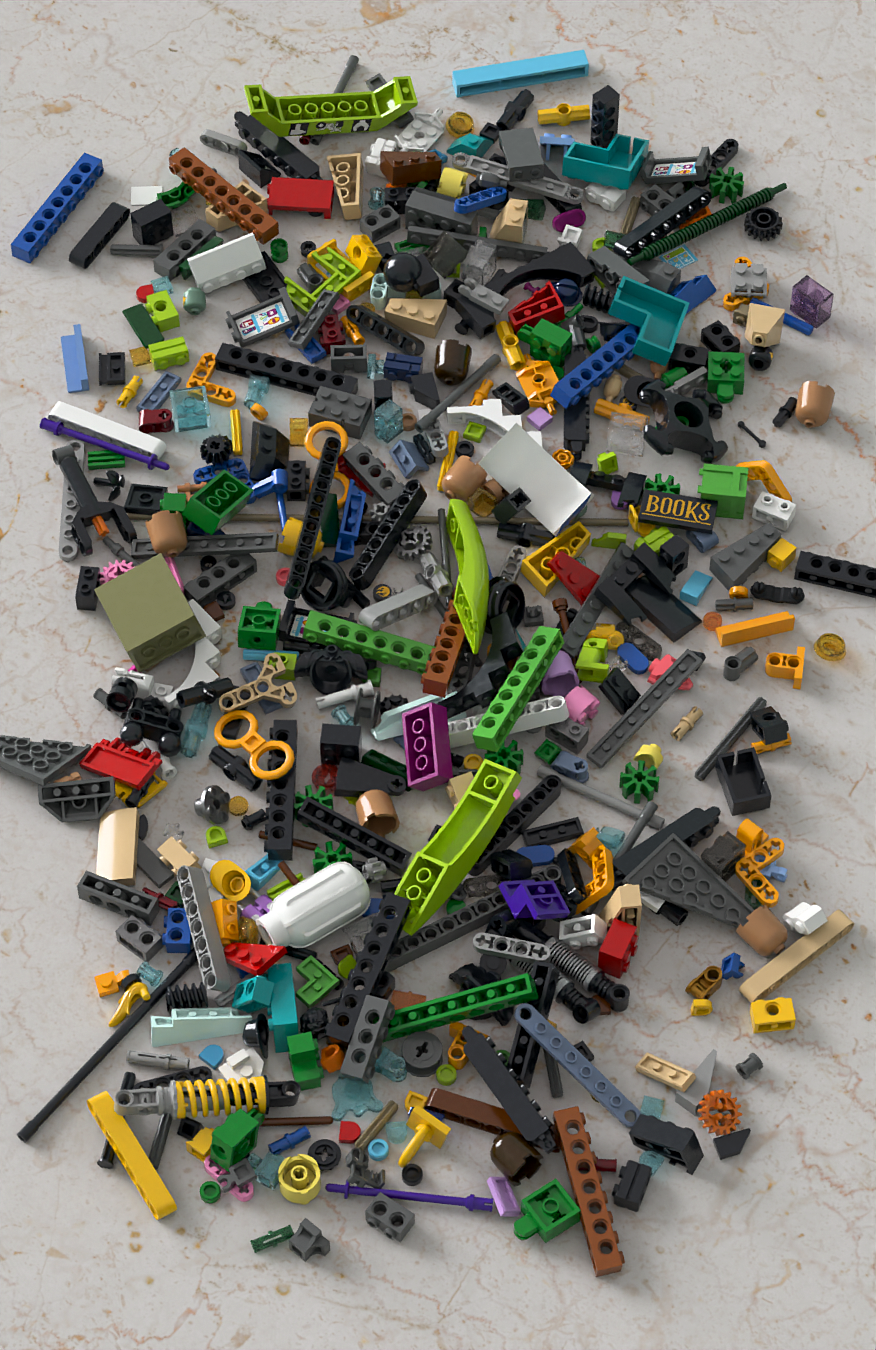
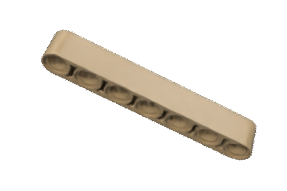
[739,909,854,1002]

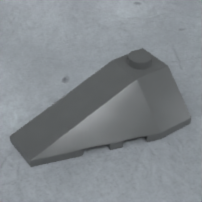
[617,255,681,294]

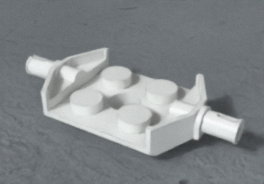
[395,108,444,152]

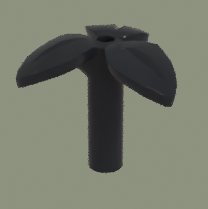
[93,470,125,501]

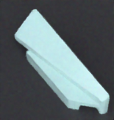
[370,691,467,741]
[151,1007,252,1047]

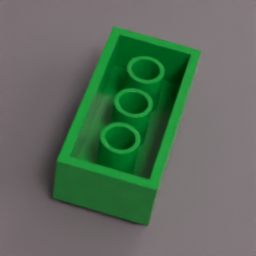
[182,470,254,535]

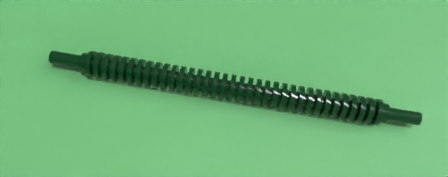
[627,183,787,266]

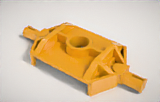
[516,354,559,415]

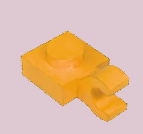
[94,970,130,997]

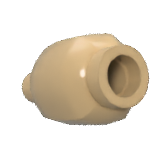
[603,374,622,402]

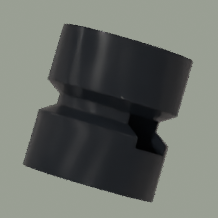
[106,677,138,713]

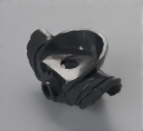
[294,645,368,695]
[449,963,515,1026]

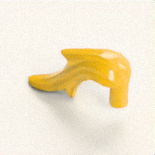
[108,982,150,1027]

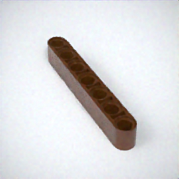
[424,1088,561,1153]

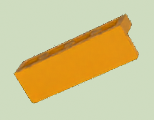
[715,611,795,647]

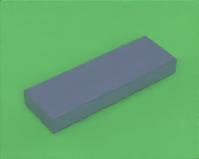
[136,371,181,412]
[240,662,283,715]

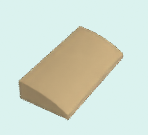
[96,807,140,886]

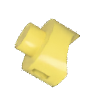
[633,744,663,769]

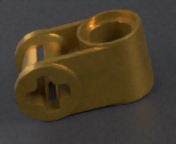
[685,966,722,1000]

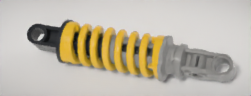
[114,1075,301,1120]

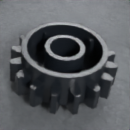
[744,207,783,241]

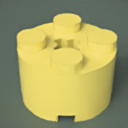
[437,167,468,199]
[278,1154,321,1205]

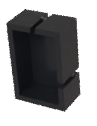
[715,747,772,816]

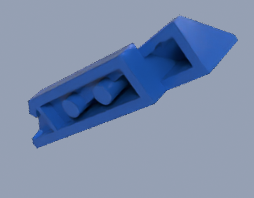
[669,275,716,314]
[333,479,366,563]

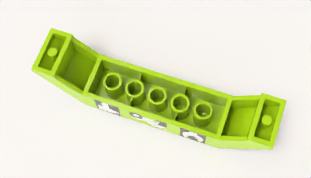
[244,76,418,137]

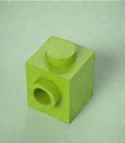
[269,652,297,681]

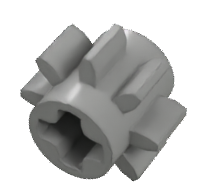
[369,502,391,523]
[362,857,387,883]

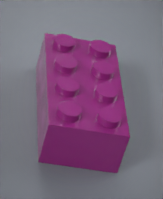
[402,702,453,792]

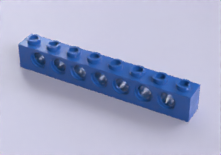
[10,152,104,263]
[550,324,641,409]

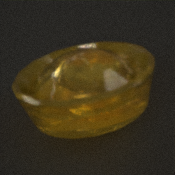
[445,112,475,138]
[814,633,846,661]
[238,916,259,944]

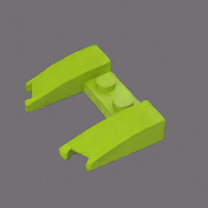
[284,247,361,317]

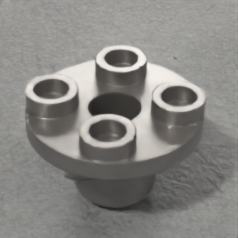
[194,785,230,825]

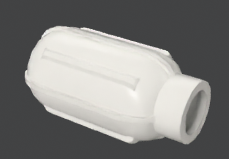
[256,862,371,948]

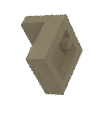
[733,303,749,327]

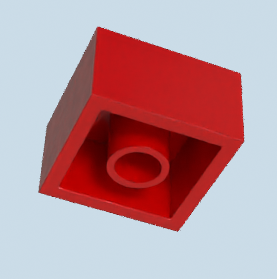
[598,918,639,979]

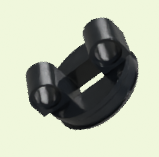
[301,559,357,611]
[484,576,525,634]

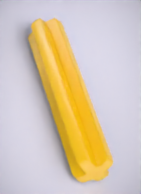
[230,409,243,456]

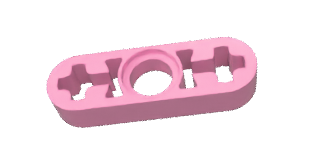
[204,1155,254,1202]

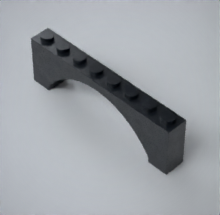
[455,242,596,339]

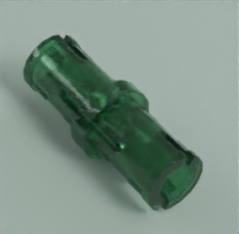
[250,1225,294,1253]

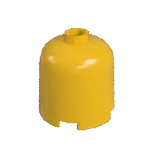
[277,517,324,559]

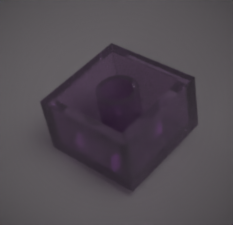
[790,275,834,329]

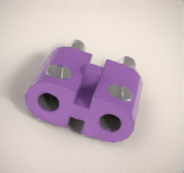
[237,890,273,932]

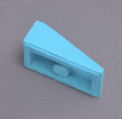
[679,570,713,606]
[245,854,286,891]

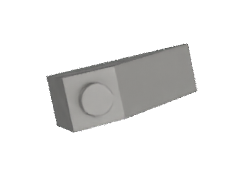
[675,1049,717,1116]

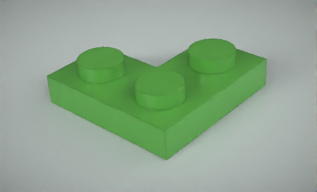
[296,955,339,1009]

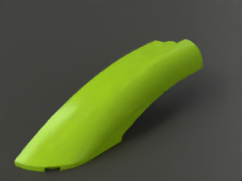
[394,759,522,936]

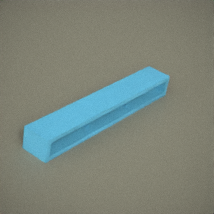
[452,50,589,97]

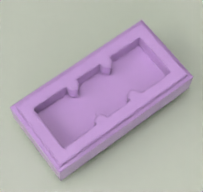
[487,1177,521,1217]

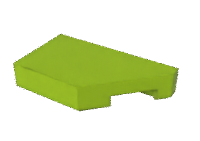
[591,532,627,549]

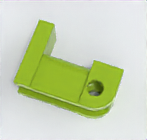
[576,638,610,683]

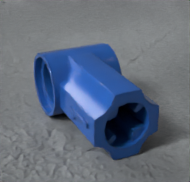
[252,469,288,499]

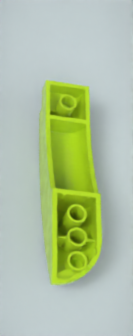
[446,499,489,654]

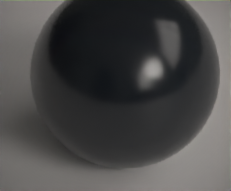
[383,252,422,293]

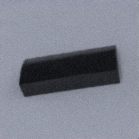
[624,575,702,643]

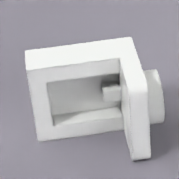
[557,224,583,248]

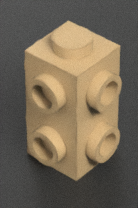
[157,836,202,876]

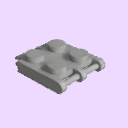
[731,263,767,298]

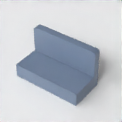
[389,439,430,479]

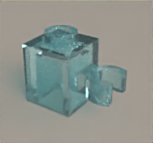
[248,1152,284,1190]

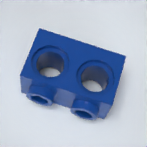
[162,908,192,953]

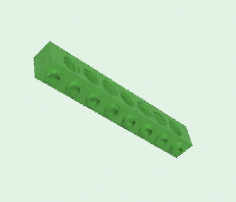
[302,610,436,675]
[472,626,564,752]

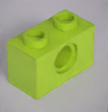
[145,290,180,332]

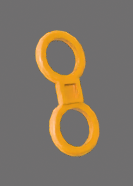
[305,421,350,509]
[214,710,295,780]

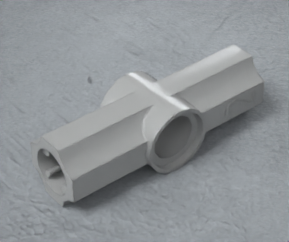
[419,552,453,597]

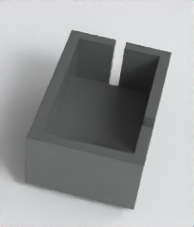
[308,386,372,440]

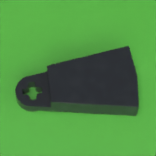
[334,756,407,798]

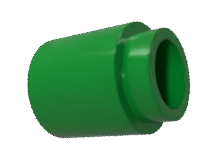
[660,367,688,389]

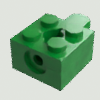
[517,318,573,368]
[707,351,745,404]
[238,601,281,651]
[210,1108,265,1172]
[514,1178,581,1243]

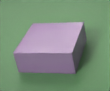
[527,407,553,431]

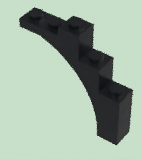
[437,612,524,719]

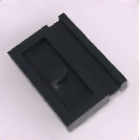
[99,352,126,386]
[598,667,641,715]

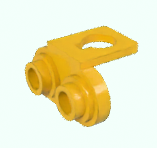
[628,505,655,537]
[586,623,624,650]

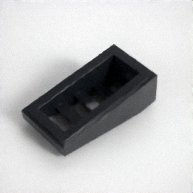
[492,382,529,415]

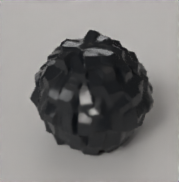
[300,1007,328,1040]

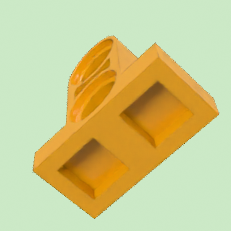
[765,646,805,689]
[728,818,769,861]
[568,827,614,871]
[448,1022,488,1070]

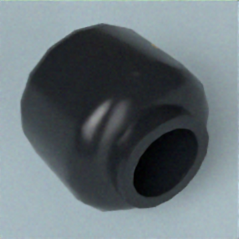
[748,346,773,371]

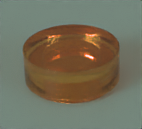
[703,612,722,631]

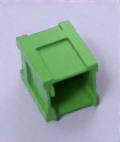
[697,464,748,519]

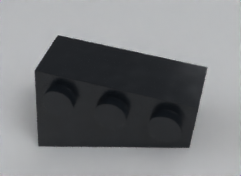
[629,1114,704,1175]

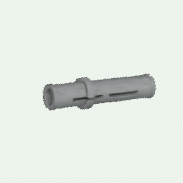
[126,1050,190,1070]

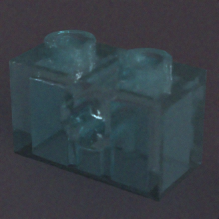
[374,399,403,444]

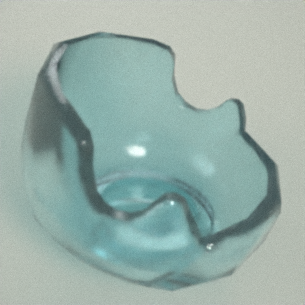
[596,826,625,850]

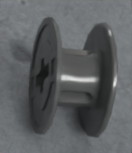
[354,688,381,728]
[402,1031,443,1077]

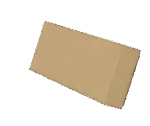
[635,1052,696,1092]

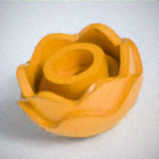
[552,449,574,469]

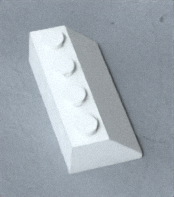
[187,232,266,293]

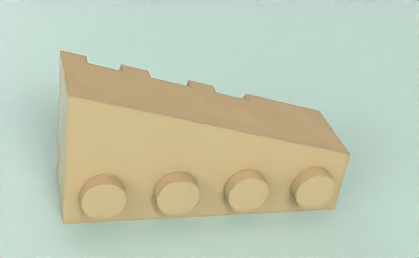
[327,153,364,220]

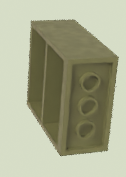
[94,553,206,673]

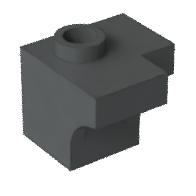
[289,1218,330,1262]

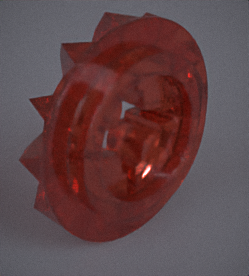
[312,764,338,792]

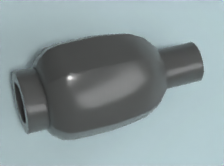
[475,172,508,189]

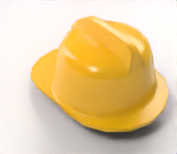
[210,860,251,902]

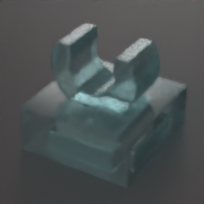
[367,353,384,379]

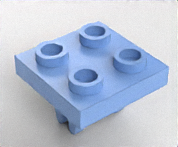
[540,133,576,160]

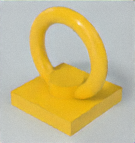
[398,1105,451,1168]

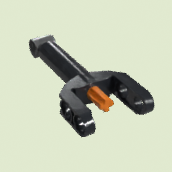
[52,445,137,557]

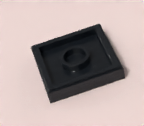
[124,484,168,515]

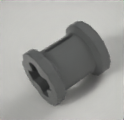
[735,1053,763,1080]

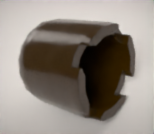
[434,339,472,386]
[490,1132,543,1186]

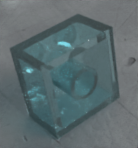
[169,386,211,432]

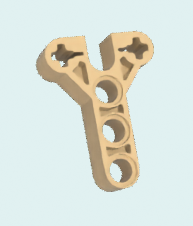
[218,653,297,714]

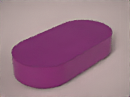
[552,209,586,232]

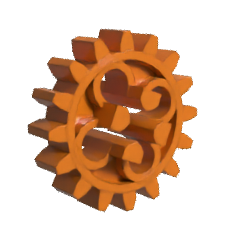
[697,1090,742,1136]

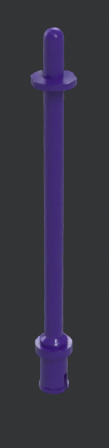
[40,417,170,470]
[325,1180,493,1212]

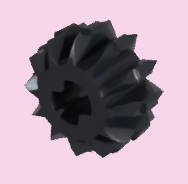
[200,435,231,467]

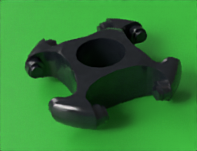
[638,379,728,464]

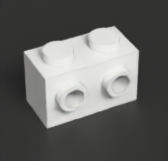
[752,491,796,531]
[559,914,607,950]

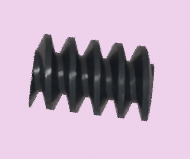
[583,284,616,316]
[165,982,208,1012]

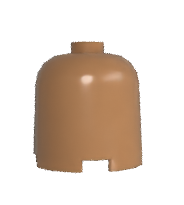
[795,381,835,428]
[442,455,488,502]
[145,510,187,558]
[356,789,400,838]
[736,905,788,956]

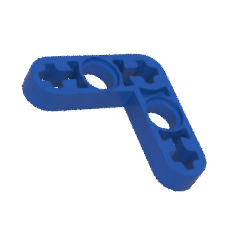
[193,458,257,504]

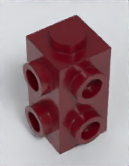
[318,314,346,355]

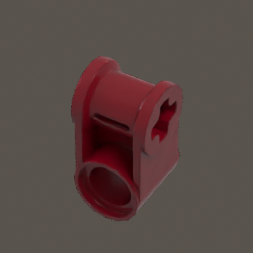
[139,409,174,434]

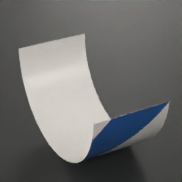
[478,422,595,537]

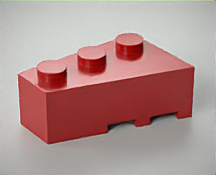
[508,280,565,337]

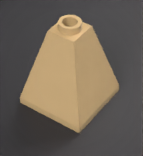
[744,303,785,347]

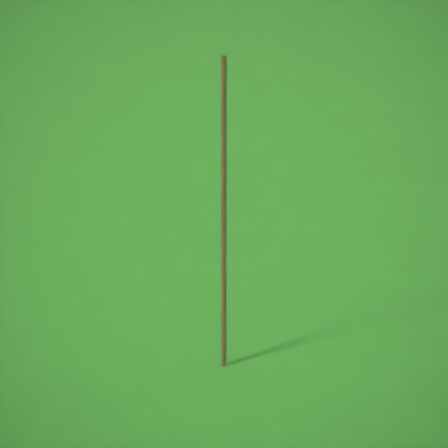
[128,513,628,526]

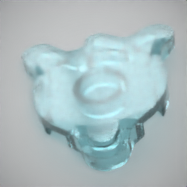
[332,1074,383,1121]

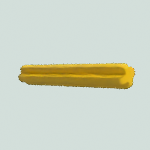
[437,430,459,492]

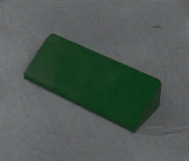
[179,236,224,280]
[122,304,164,349]
[321,493,340,548]
[361,749,412,792]

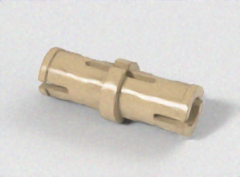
[670,706,703,741]

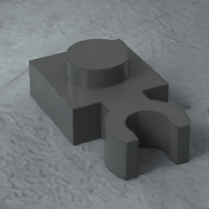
[217,1158,258,1193]

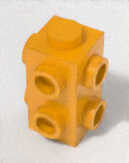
[211,899,239,947]

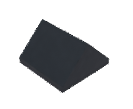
[238,150,281,188]

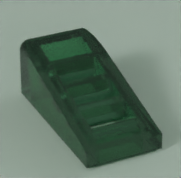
[520,199,546,220]

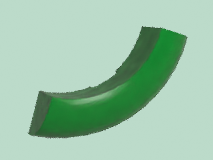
[156,181,196,210]

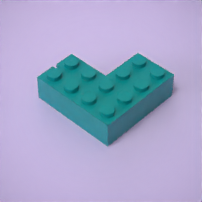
[562,133,649,190]
[608,276,690,366]

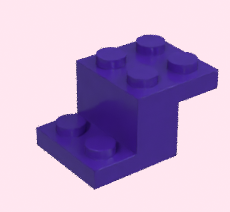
[498,879,570,920]

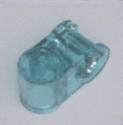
[374,1045,407,1082]

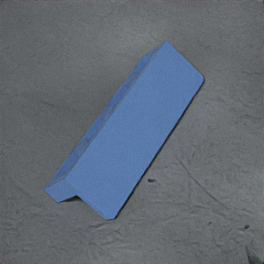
[61,324,89,393]

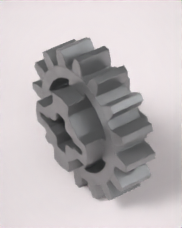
[393,523,433,561]

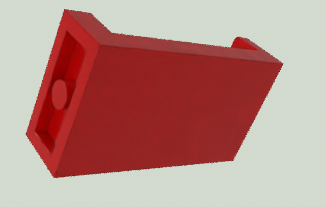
[267,177,335,219]

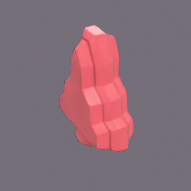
[647,654,693,690]

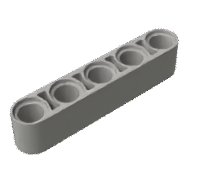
[359,584,438,631]

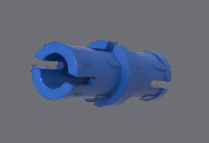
[268,1126,311,1157]

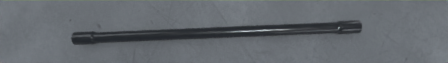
[17,947,198,1143]

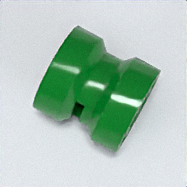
[270,238,288,263]

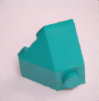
[446,133,493,158]

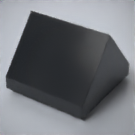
[177,1116,204,1141]

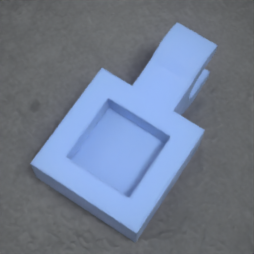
[755,855,788,882]

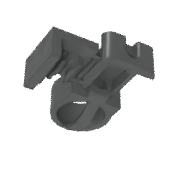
[346,1148,385,1189]

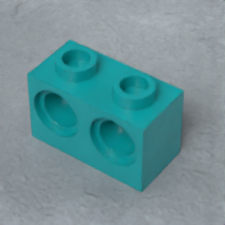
[232,976,274,1014]

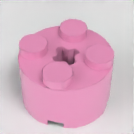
[564,685,600,726]

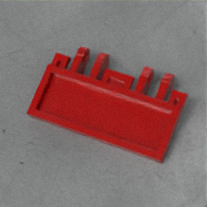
[79,737,163,790]

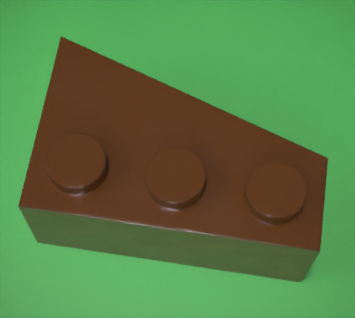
[380,151,442,186]

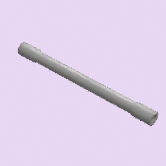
[537,764,665,830]

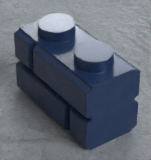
[383,352,423,383]

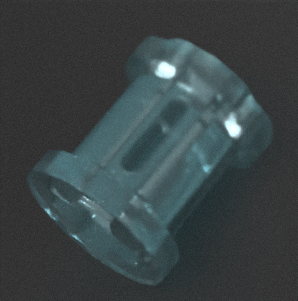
[368,187,385,210]
[331,705,354,725]
[136,961,163,987]

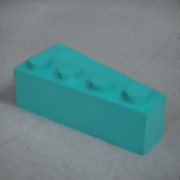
[264,963,299,1053]

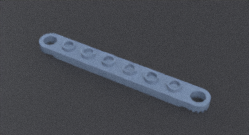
[514,1003,641,1128]

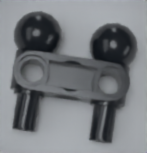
[120,697,184,757]

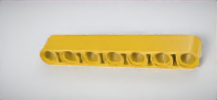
[87,1091,177,1220]

